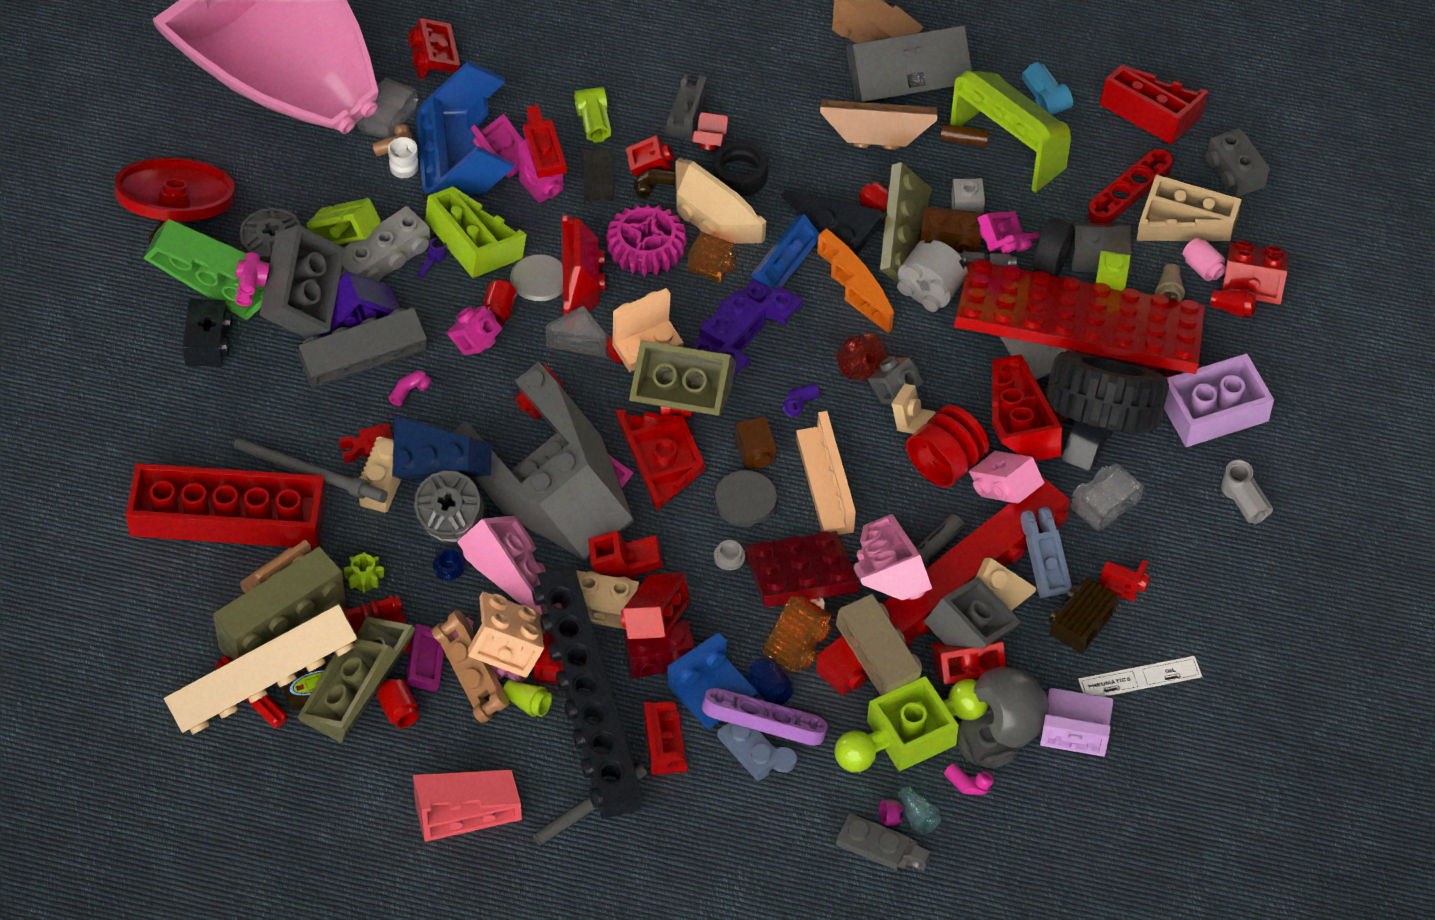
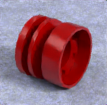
[906,405,990,488]

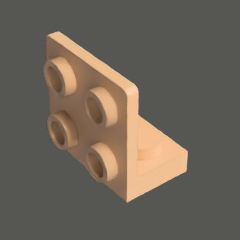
[612,288,684,372]
[468,591,544,678]

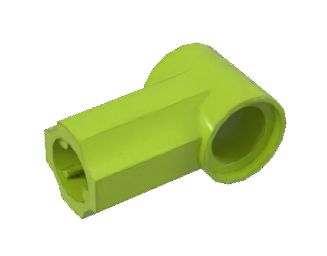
[574,87,611,143]

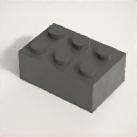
[259,225,345,338]

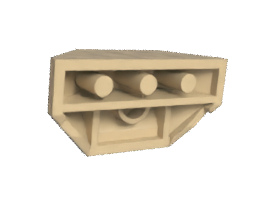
[675,158,766,244]

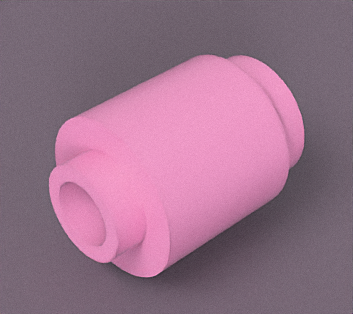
[1182,238,1227,281]

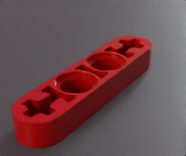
[1087,149,1173,223]

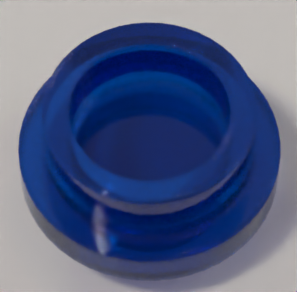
[433,550,465,581]

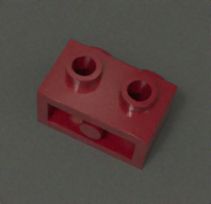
[624,620,695,679]

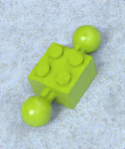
[834,676,989,772]

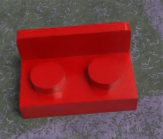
[408,18,460,79]

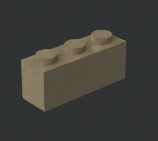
[836,594,922,696]

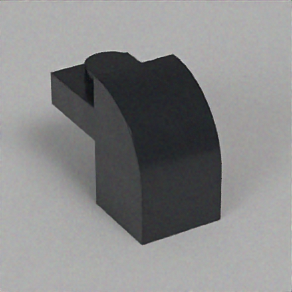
[1061,421,1113,471]

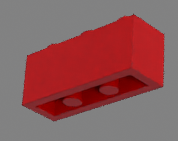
[621,572,690,639]

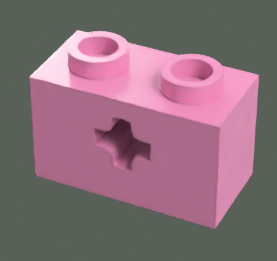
[969,451,1045,504]

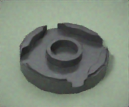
[714,470,777,528]
[956,706,1019,768]

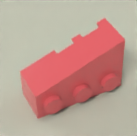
[413,770,522,842]

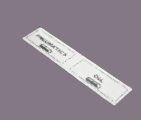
[1078,656,1202,697]

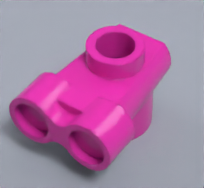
[235,252,270,307]

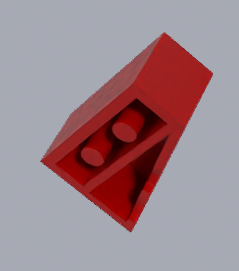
[1099,65,1209,145]

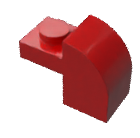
[588,530,663,581]

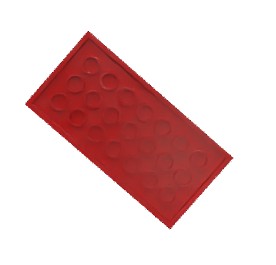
[954,260,1205,374]

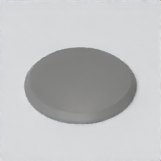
[510,254,563,301]

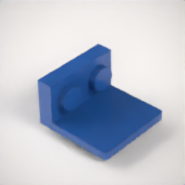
[667,632,757,729]

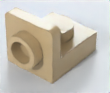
[891,384,936,434]

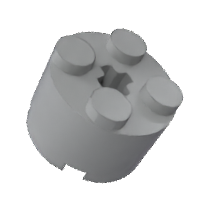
[897,240,968,312]

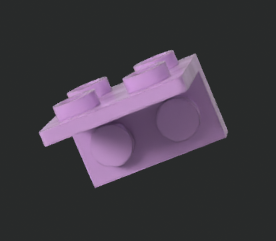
[1040,688,1113,757]

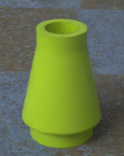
[503,680,552,717]

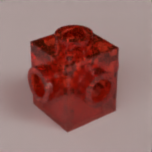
[834,334,888,381]

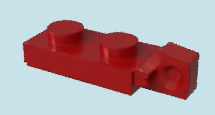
[523,105,567,179]

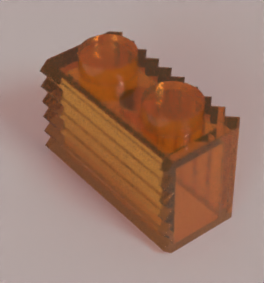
[762,595,832,672]

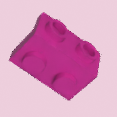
[470,114,523,178]
[977,211,1041,254]

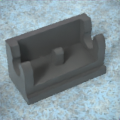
[664,74,707,140]

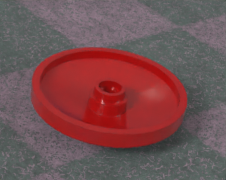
[114,158,235,222]

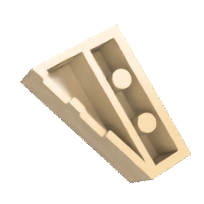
[1136,175,1242,241]

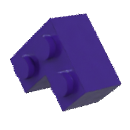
[320,272,400,337]

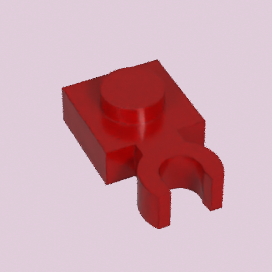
[339,423,394,463]

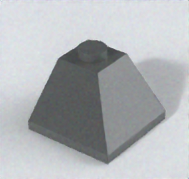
[1071,221,1131,275]
[924,577,1022,649]

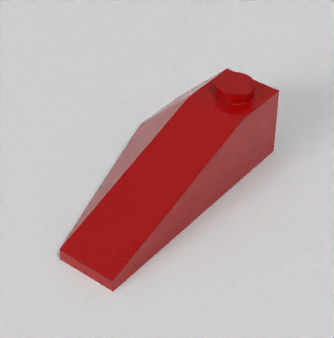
[992,354,1062,461]

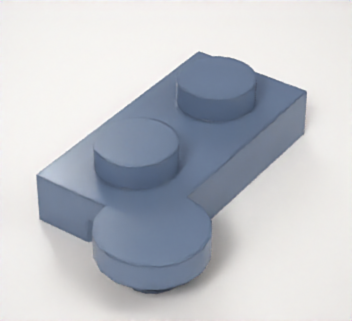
[717,723,797,782]

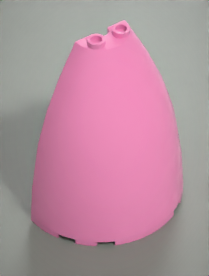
[153,0,378,134]

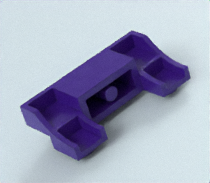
[693,279,803,383]

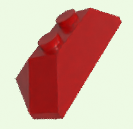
[562,215,605,328]

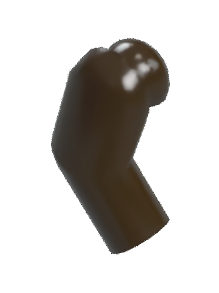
[633,168,675,198]

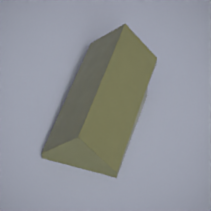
[297,616,415,743]

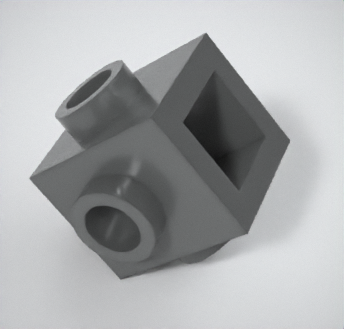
[867,356,924,404]

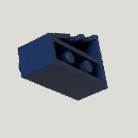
[392,415,492,483]

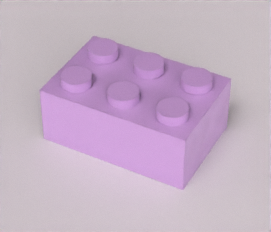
[1164,353,1274,447]

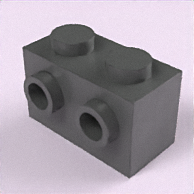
[1206,128,1270,198]

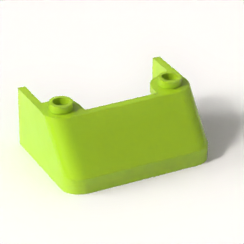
[950,71,1071,193]

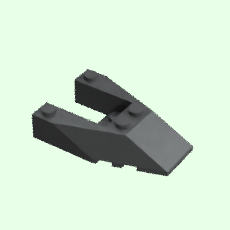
[452,362,634,561]

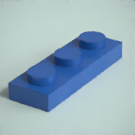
[751,214,820,290]

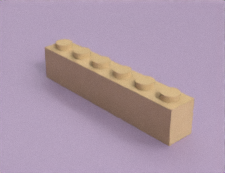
[164,604,358,735]

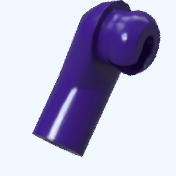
[782,383,819,417]

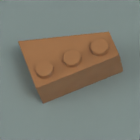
[832,0,924,43]

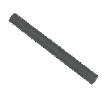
[533,764,647,846]

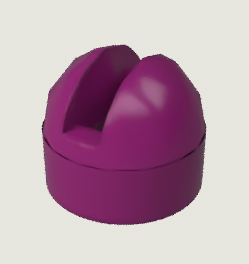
[879,800,905,826]

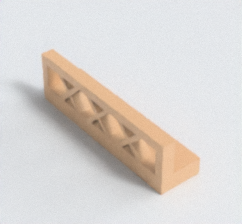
[796,411,856,535]

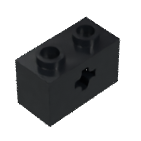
[183,299,233,367]

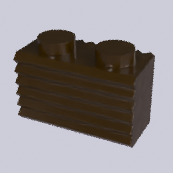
[1049,578,1119,654]

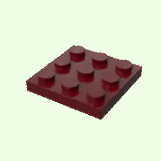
[745,531,859,607]

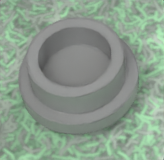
[714,540,745,571]

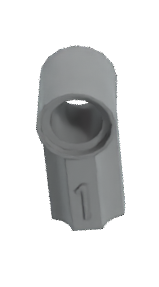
[1221,459,1273,524]

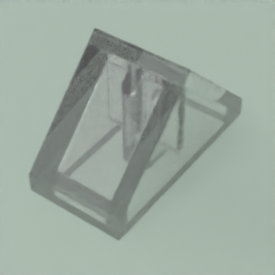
[546,306,607,357]

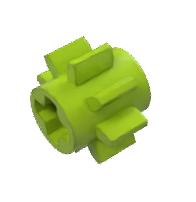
[344,552,384,593]

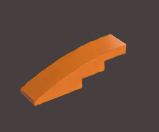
[817,228,894,333]

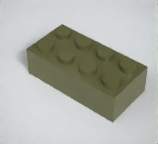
[213,546,346,661]

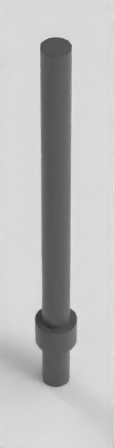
[234,438,388,503]

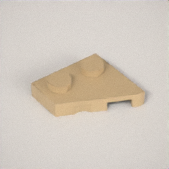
[975,558,1037,611]

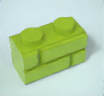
[307,198,381,245]

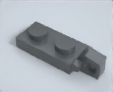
[836,813,930,872]

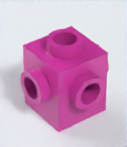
[447,306,502,356]

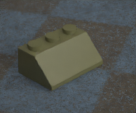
[629,340,736,416]

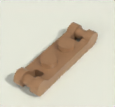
[431,610,509,724]

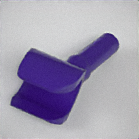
[417,238,447,278]

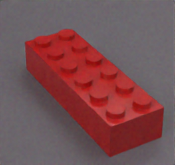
[126,463,326,549]

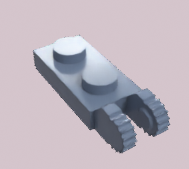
[1020,507,1072,599]

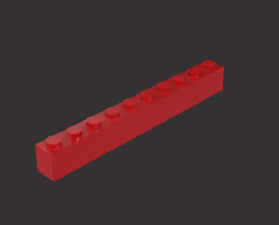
[816,477,1070,696]

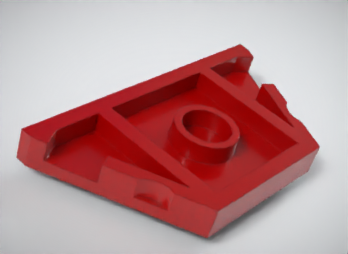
[616,410,705,510]

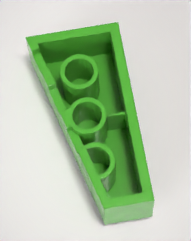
[143,219,265,321]

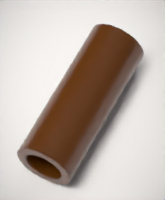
[940,123,989,148]

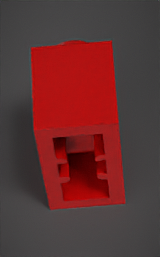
[931,639,1006,685]

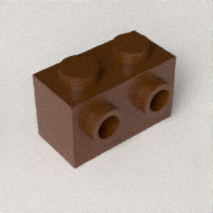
[920,207,983,253]

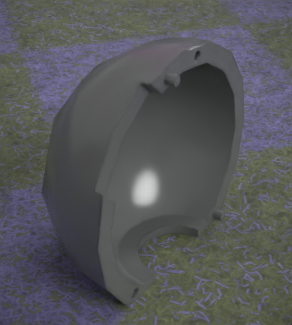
[974,666,1049,748]

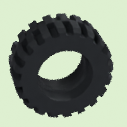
[1045,351,1169,433]

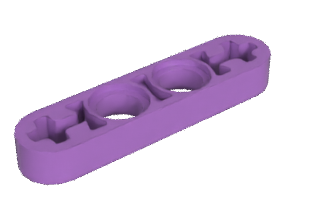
[702,688,828,746]

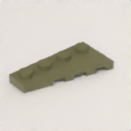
[880,162,933,282]

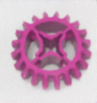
[606,203,686,277]

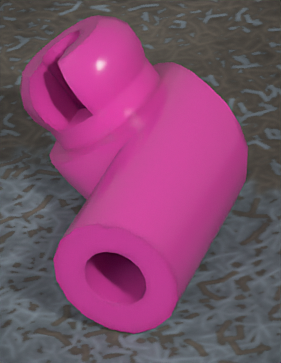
[388,370,432,406]
[944,763,994,795]

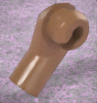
[372,124,412,157]

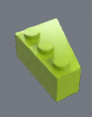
[425,186,527,278]

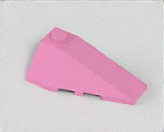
[854,514,932,601]
[457,516,562,615]

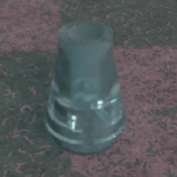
[897,786,941,835]

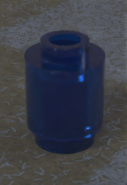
[748,658,794,705]

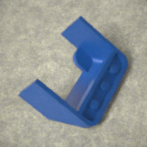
[416,61,515,195]

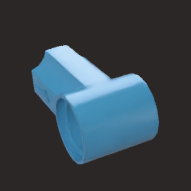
[1022,62,1073,115]

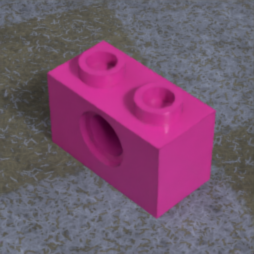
[518,140,563,203]

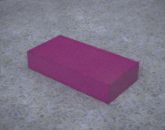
[405,624,444,692]

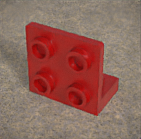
[1222,240,1288,305]

